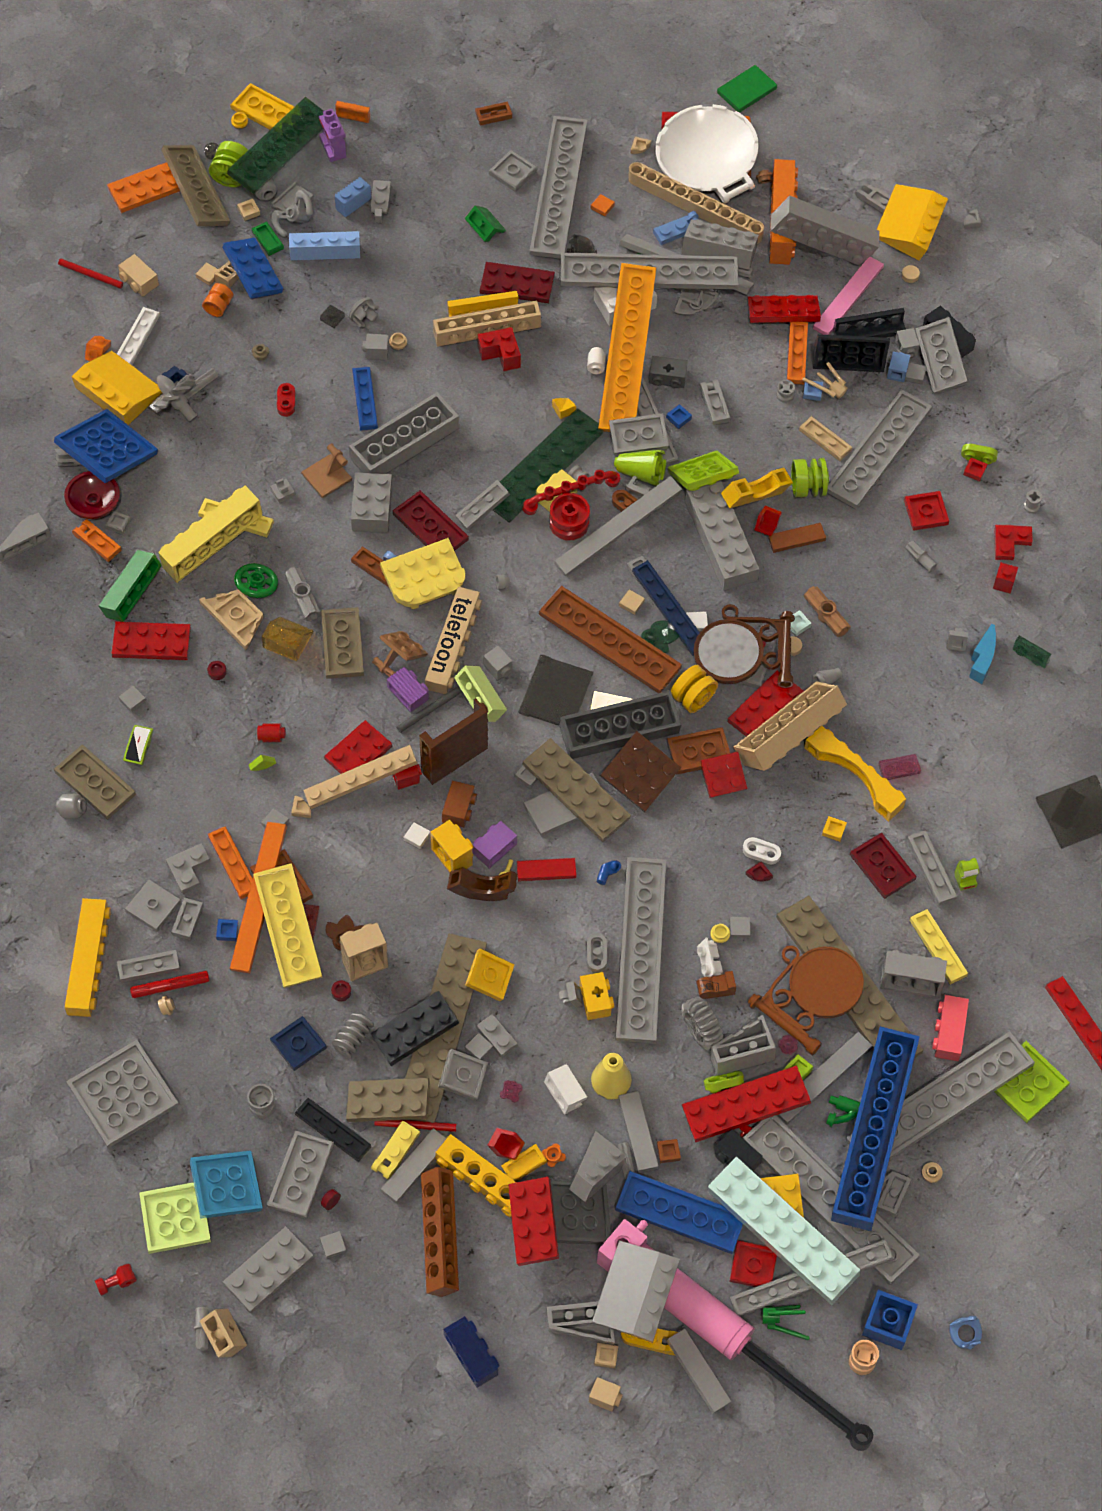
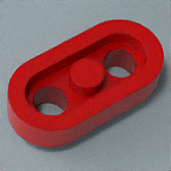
[277,383,296,417]

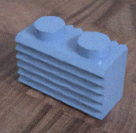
[335,177,372,217]

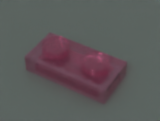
[878,754,921,780]

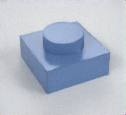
[803,381,823,401]

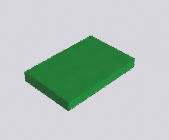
[717,65,777,113]

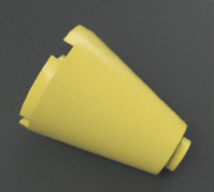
[591,1053,632,1100]

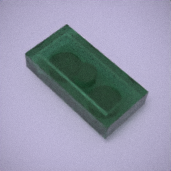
[1013,635,1051,668]

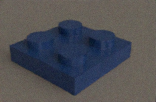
[270,1016,327,1071]

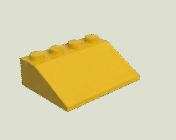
[876,184,948,261]
[72,351,162,425]

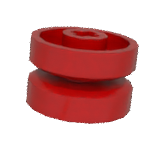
[550,493,590,540]

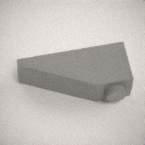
[0,512,51,562]

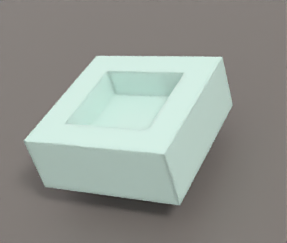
[791,610,811,636]

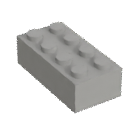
[681,219,759,270]

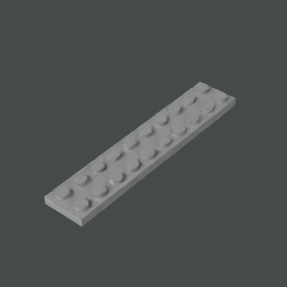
[530,116,587,259]
[561,253,738,289]
[616,857,666,1044]
[846,1031,1035,1160]
[743,1116,920,1285]

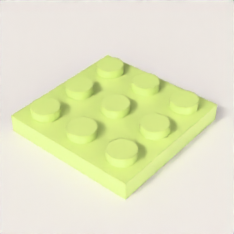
[139,1183,211,1254]

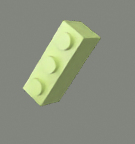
[454,665,507,722]

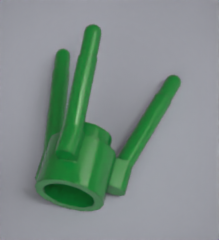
[763,1305,810,1340]

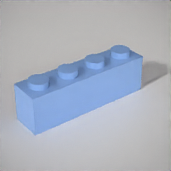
[289,231,360,260]

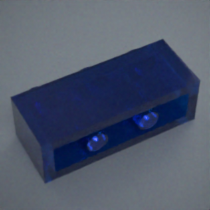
[443,1316,500,1388]

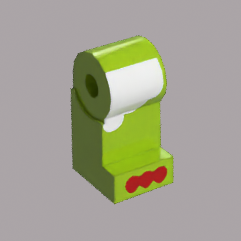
[954,858,979,891]

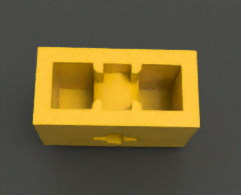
[579,972,614,1020]

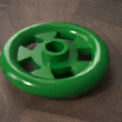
[234,563,278,598]

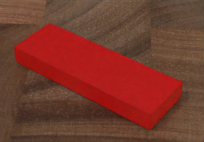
[517,858,576,882]

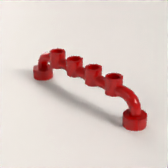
[523,470,621,515]

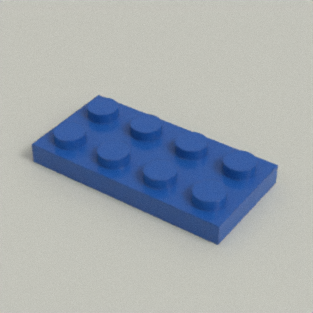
[222,238,283,299]

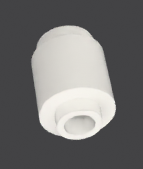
[587,347,606,374]

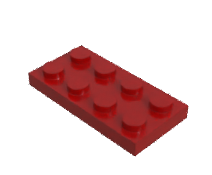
[747,295,821,323]
[112,621,191,660]
[727,670,804,736]
[508,1177,559,1266]

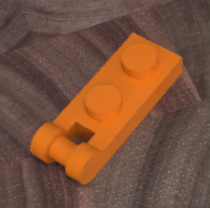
[72,519,122,562]

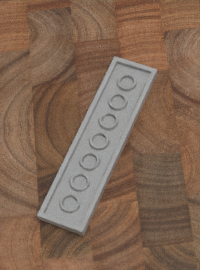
[827,389,932,509]

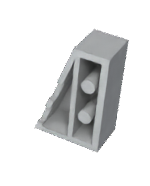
[569,1131,627,1202]
[546,1301,615,1345]

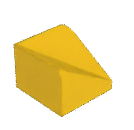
[552,398,576,419]

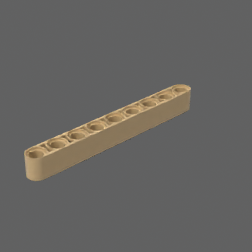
[628,162,764,244]

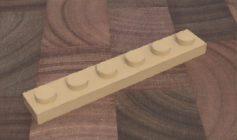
[304,745,418,809]

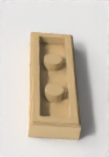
[799,416,852,461]

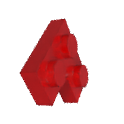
[994,525,1033,560]

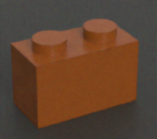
[442,780,477,828]

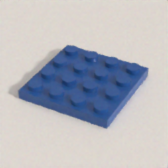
[54,409,158,483]

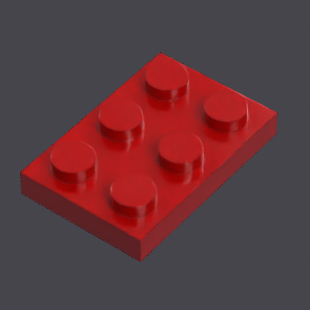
[324,720,392,774]

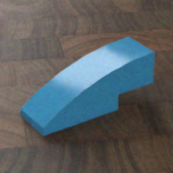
[969,624,996,684]

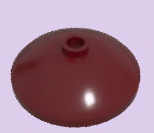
[64,471,120,519]

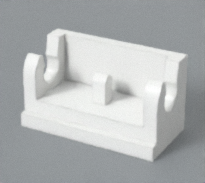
[544,1064,587,1115]

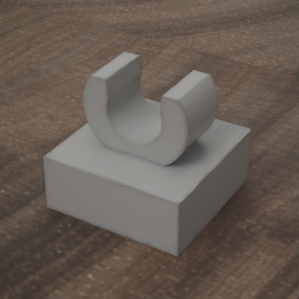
[270,478,295,503]
[946,628,968,652]
[559,981,583,1007]

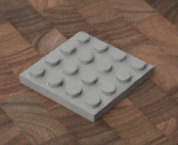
[66,1040,179,1148]

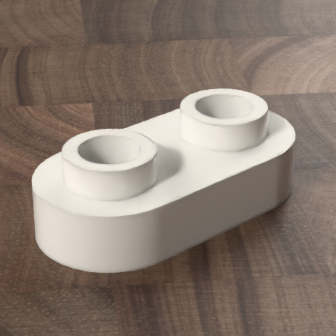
[743,837,781,865]

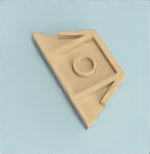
[199,590,263,650]

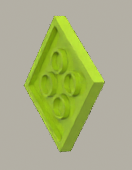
[668,450,739,491]
[994,1041,1070,1123]

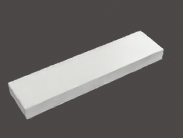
[117,307,160,365]

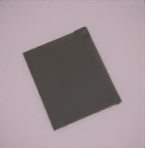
[518,655,594,726]
[1036,775,1102,849]

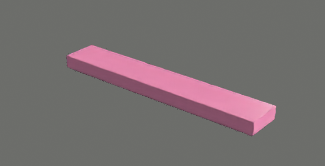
[813,257,884,335]

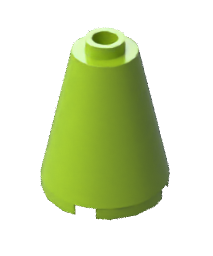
[614,449,666,486]

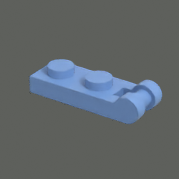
[653,211,702,245]

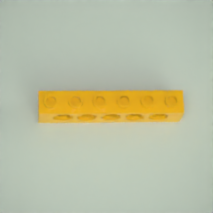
[435,1134,517,1217]

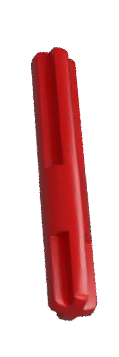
[130,971,209,998]

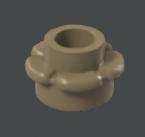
[252,344,269,361]

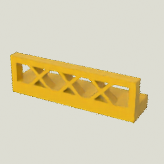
[447,291,518,317]

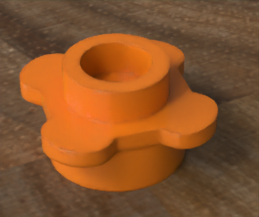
[542,1143,566,1167]

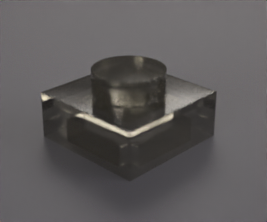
[320,305,345,329]

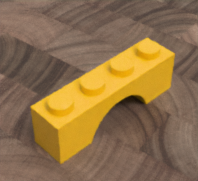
[721,468,793,508]

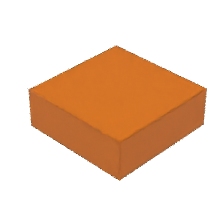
[591,194,615,216]

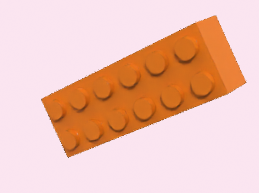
[769,159,798,265]

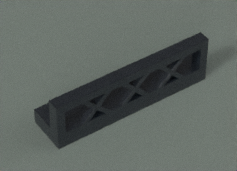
[833,308,906,338]

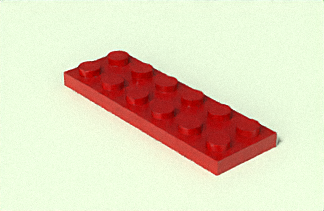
[682,1065,811,1143]

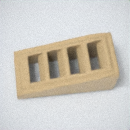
[214,261,239,288]

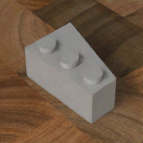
[711,1015,776,1076]

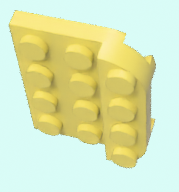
[380,538,465,609]

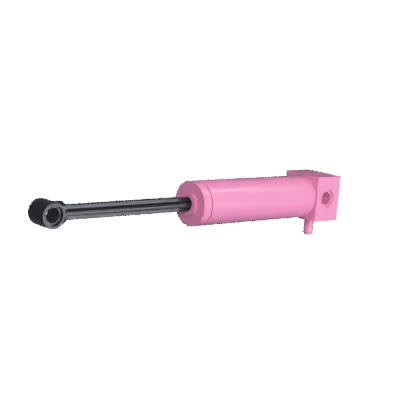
[597,1219,873,1451]

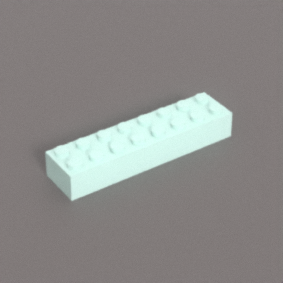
[708,1157,860,1305]

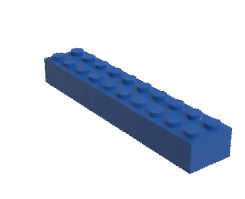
[831,1026,920,1231]

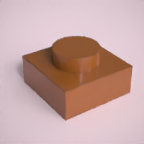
[657,1139,681,1164]

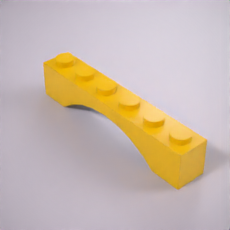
[804,726,906,822]

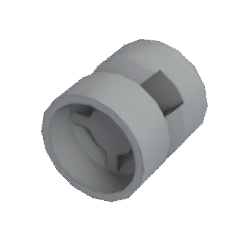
[247,1084,276,1119]

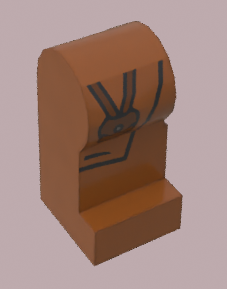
[696,971,736,999]

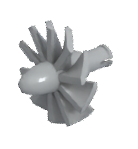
[150,374,197,422]

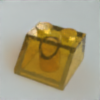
[262,617,314,661]

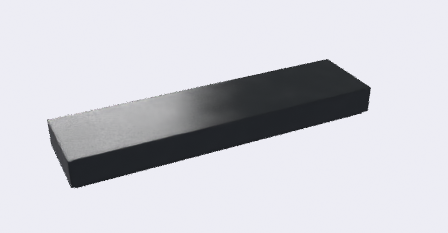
[295,1098,371,1162]

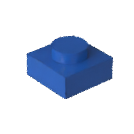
[666,404,692,429]
[216,919,239,941]

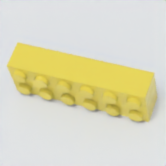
[158,485,263,583]

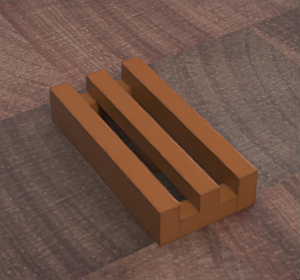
[475,101,512,126]

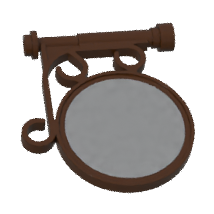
[694,604,795,688]

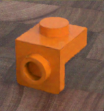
[85,336,111,361]

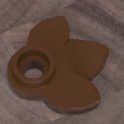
[325,915,364,951]

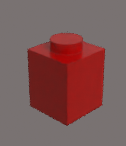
[993,562,1018,594]
[392,764,422,790]

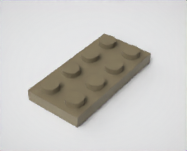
[321,607,364,679]
[54,744,136,820]
[346,1078,430,1122]

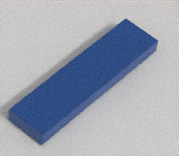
[352,367,378,431]

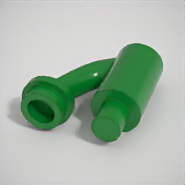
[826,1095,860,1128]

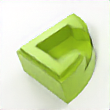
[249,755,276,771]

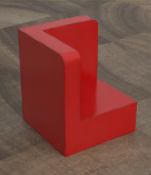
[754,506,782,536]
[488,1128,525,1160]

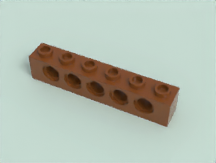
[421,1167,459,1297]

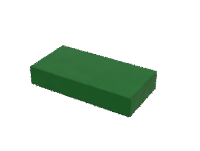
[252,222,284,256]

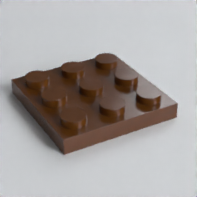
[600,731,681,813]

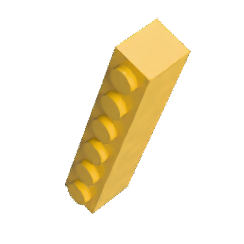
[65,898,111,1017]

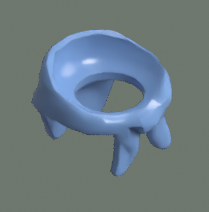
[950,1316,982,1349]

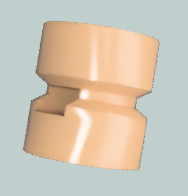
[849,1340,879,1375]

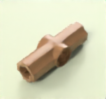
[804,586,851,637]

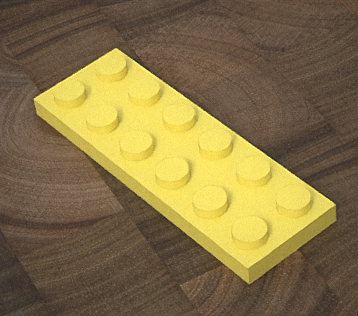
[253,863,323,988]

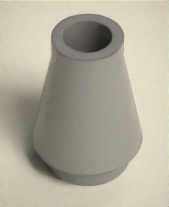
[813,668,842,684]

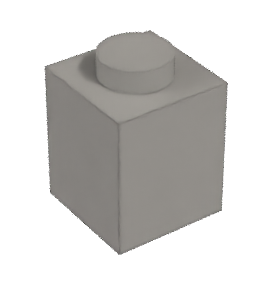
[362,334,389,360]
[483,646,512,680]

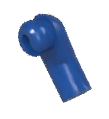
[596,860,621,885]

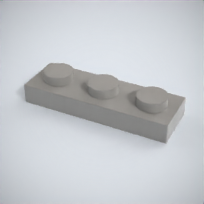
[456,480,510,530]
[117,950,180,983]

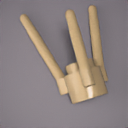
[802,362,848,399]

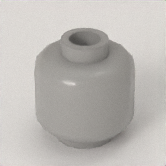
[252,175,277,200]
[56,793,86,819]

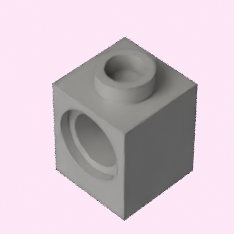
[895,328,920,358]

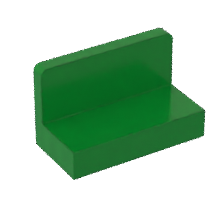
[465,206,506,242]

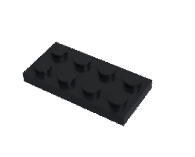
[371,991,459,1066]

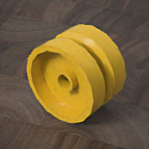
[671,665,718,714]

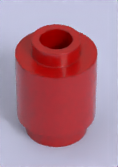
[257,723,286,743]

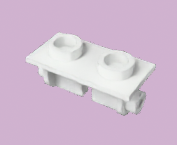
[697,937,723,977]

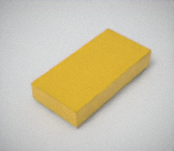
[501,1144,547,1182]

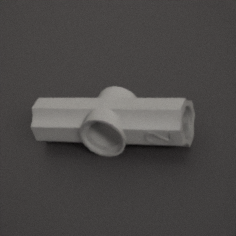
[285,567,321,621]

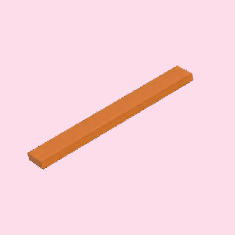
[230,822,287,974]

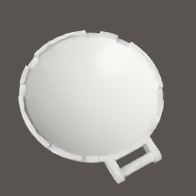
[656,104,758,204]

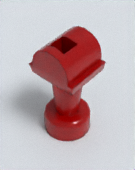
[94,1264,137,1296]

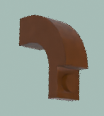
[447,867,518,901]

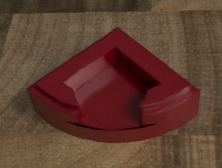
[745,861,773,882]

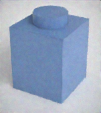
[887,352,910,382]

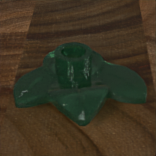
[641,620,679,653]

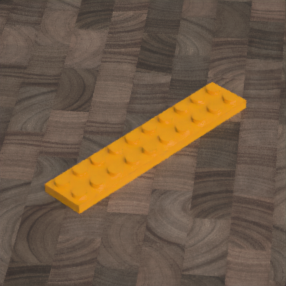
[598,263,657,432]

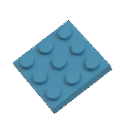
[190,1151,263,1219]

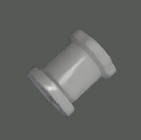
[1023,490,1043,513]

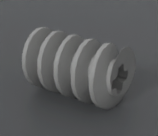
[332,1013,374,1058]

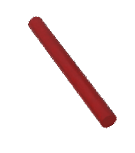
[58,258,123,289]
[374,1120,457,1132]

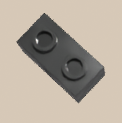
[649,356,688,388]

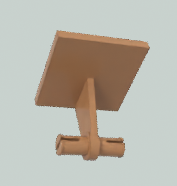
[301,443,352,498]
[372,631,428,677]

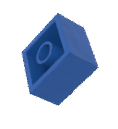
[862,1290,918,1350]

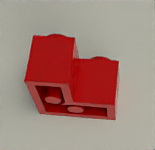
[477,327,521,371]

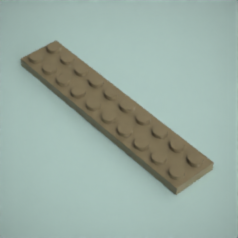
[776,896,923,1057]
[405,933,487,1123]

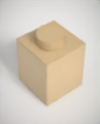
[589,1377,623,1412]

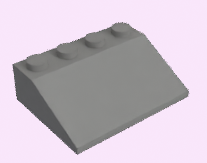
[592,1240,680,1343]

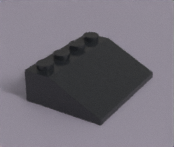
[813,334,890,372]

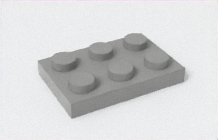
[609,413,669,456]

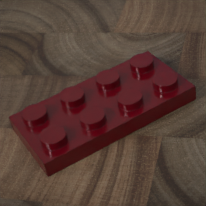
[480,262,555,304]
[392,490,469,551]

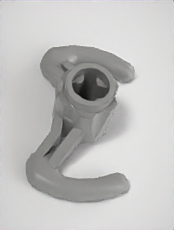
[272,190,313,237]

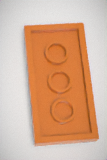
[107,162,180,213]

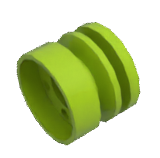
[209,141,252,187]
[791,458,829,498]

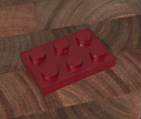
[850,833,917,899]

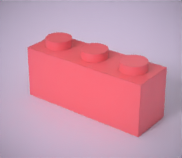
[932,995,969,1062]

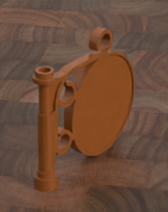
[748,946,864,1056]

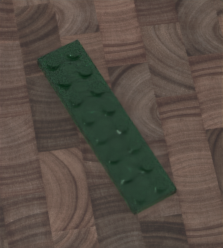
[227,97,324,194]
[493,408,605,523]

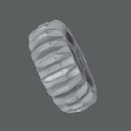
[681,996,723,1050]

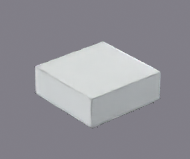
[403,823,430,849]

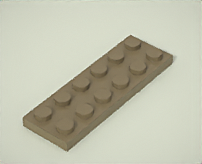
[161,145,230,226]
[522,738,631,842]

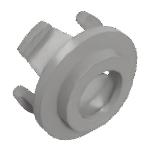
[349,297,379,328]

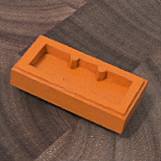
[335,101,370,123]

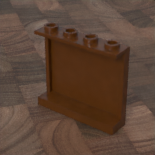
[419,698,489,785]

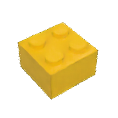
[430,820,474,872]

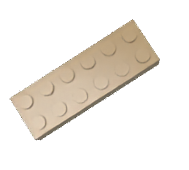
[734,681,847,771]

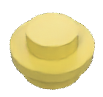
[710,924,730,943]

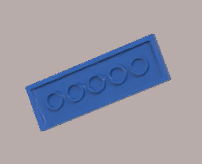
[615,1171,743,1254]

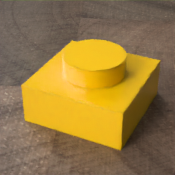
[822,816,847,842]

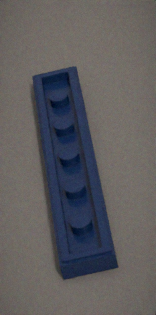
[632,560,700,656]

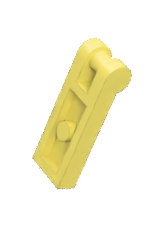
[371,1121,420,1180]

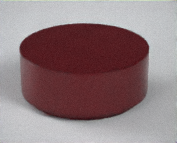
[207,661,227,680]
[331,980,351,1001]
[321,1189,341,1210]

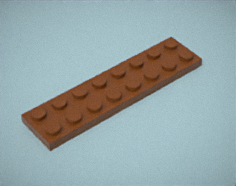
[539,586,682,693]

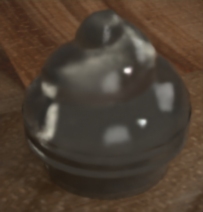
[204,142,219,160]

